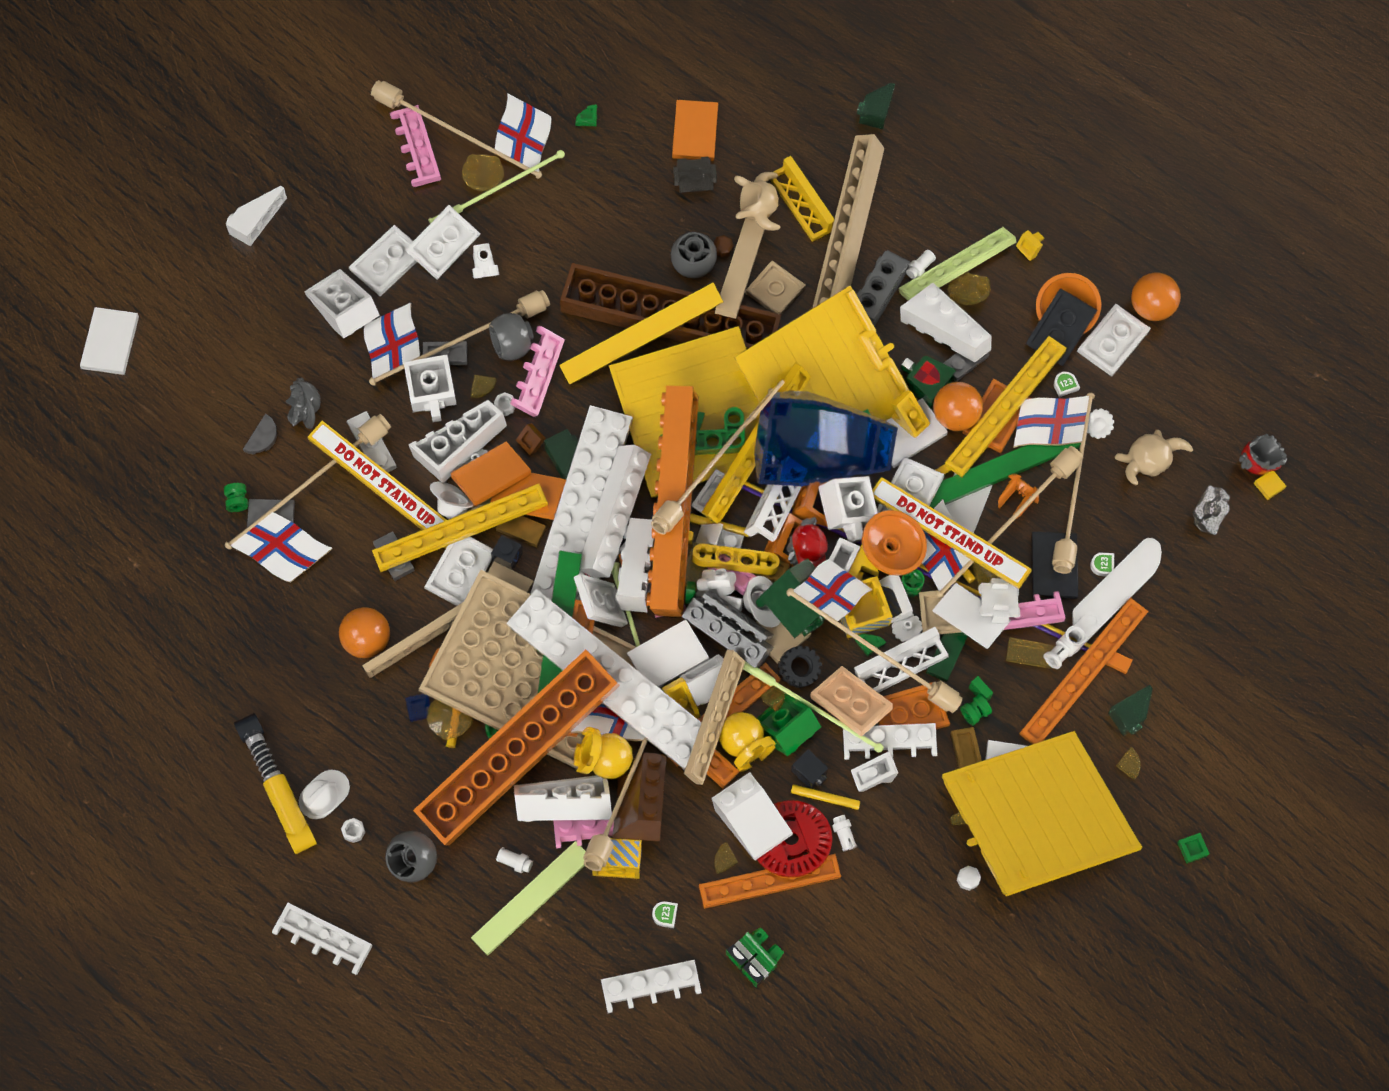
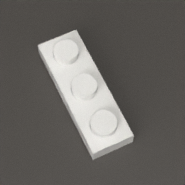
[347,411,397,473]

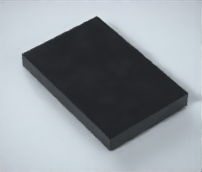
[1026,288,1098,366]
[1031,532,1078,599]

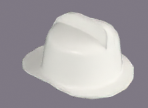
[430,482,474,519]
[743,576,780,628]
[299,770,350,819]

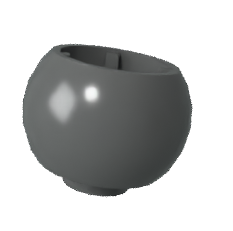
[670,232,717,279]
[489,313,534,361]
[385,830,437,882]

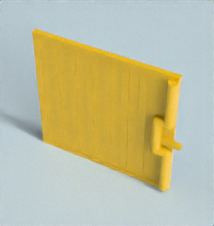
[734,286,910,471]
[609,326,782,498]
[942,731,1142,896]

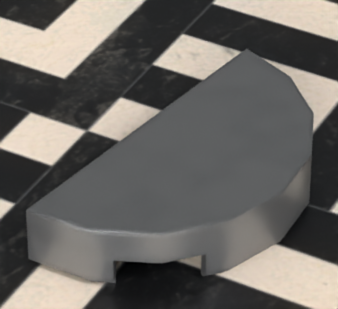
[243,414,277,455]

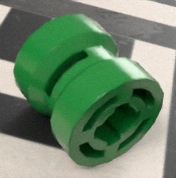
[224,483,248,512]
[901,569,925,597]
[960,694,992,726]

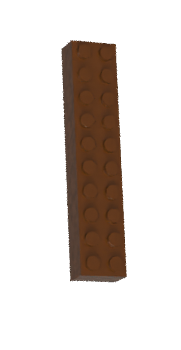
[560,263,781,349]

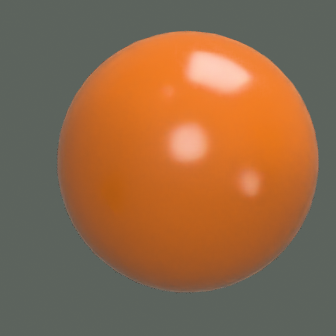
[1131,272,1181,321]
[933,382,983,431]
[339,607,390,658]

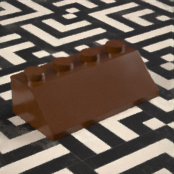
[613,753,666,841]

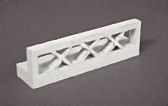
[744,457,809,542]
[854,627,948,693]

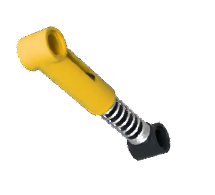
[234,713,317,854]

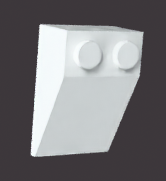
[304,269,379,338]
[712,772,793,860]

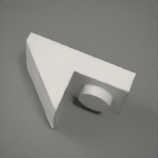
[695,523,744,557]
[851,752,898,792]

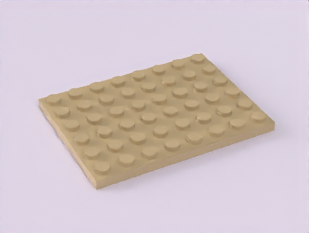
[418,570,636,769]

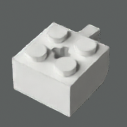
[404,355,456,422]
[818,476,878,543]

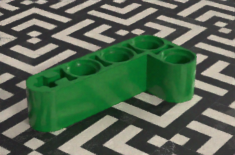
[660,407,745,455]

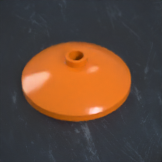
[1036,273,1101,334]
[862,510,927,576]

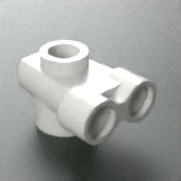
[472,243,499,279]
[697,568,736,596]

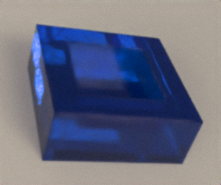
[405,694,433,722]

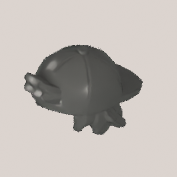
[286,377,321,429]

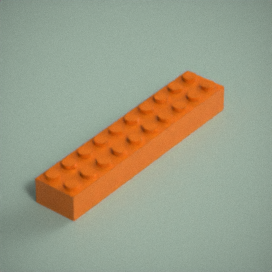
[647,385,699,617]
[413,649,620,845]

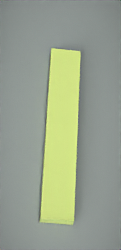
[899,227,1016,301]
[471,841,586,956]

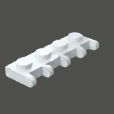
[843,723,937,760]
[272,903,372,975]
[601,960,701,1013]

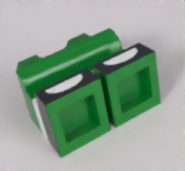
[726,927,784,988]

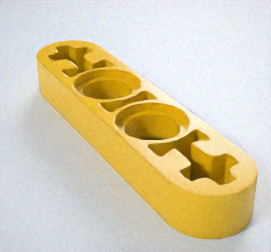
[692,544,780,575]

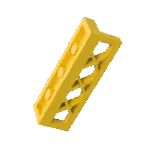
[770,156,834,242]

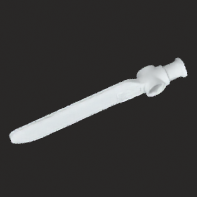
[1044,538,1162,669]

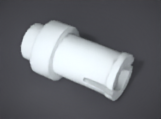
[906,250,936,279]
[832,815,857,852]
[496,847,533,873]

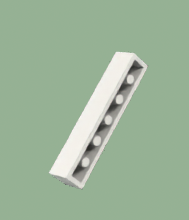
[580,445,651,578]

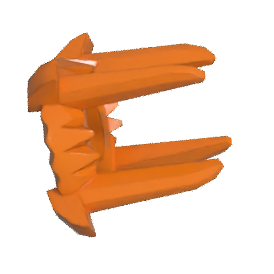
[998,474,1039,519]

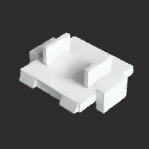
[978,578,1020,623]

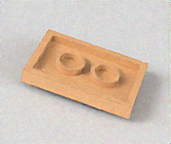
[811,666,893,737]

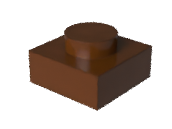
[516,423,546,455]

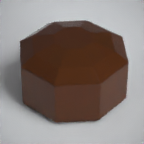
[714,235,734,258]

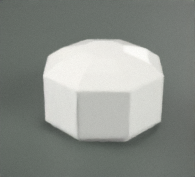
[494,393,516,416]
[341,818,365,843]
[957,866,981,891]

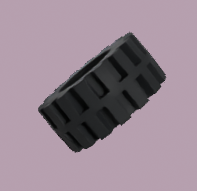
[778,646,822,688]

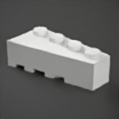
[900,283,991,362]
[409,400,507,483]
[616,518,655,612]
[514,776,612,822]

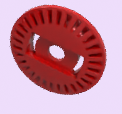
[757,800,832,878]

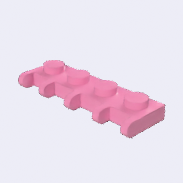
[390,105,441,187]
[510,326,565,417]
[1004,591,1065,630]
[553,820,614,849]

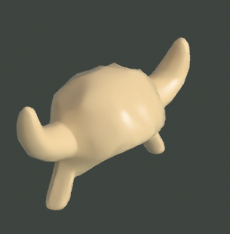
[734,172,780,231]
[1115,430,1193,485]

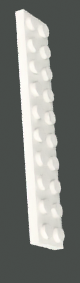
[531,405,633,600]
[506,589,714,770]

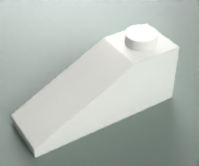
[226,186,287,246]

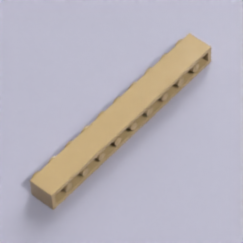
[813,134,884,308]

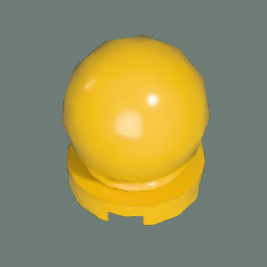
[719,712,776,772]
[574,727,633,779]

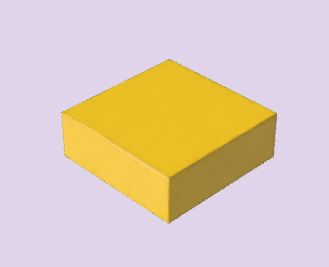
[1254,471,1286,500]

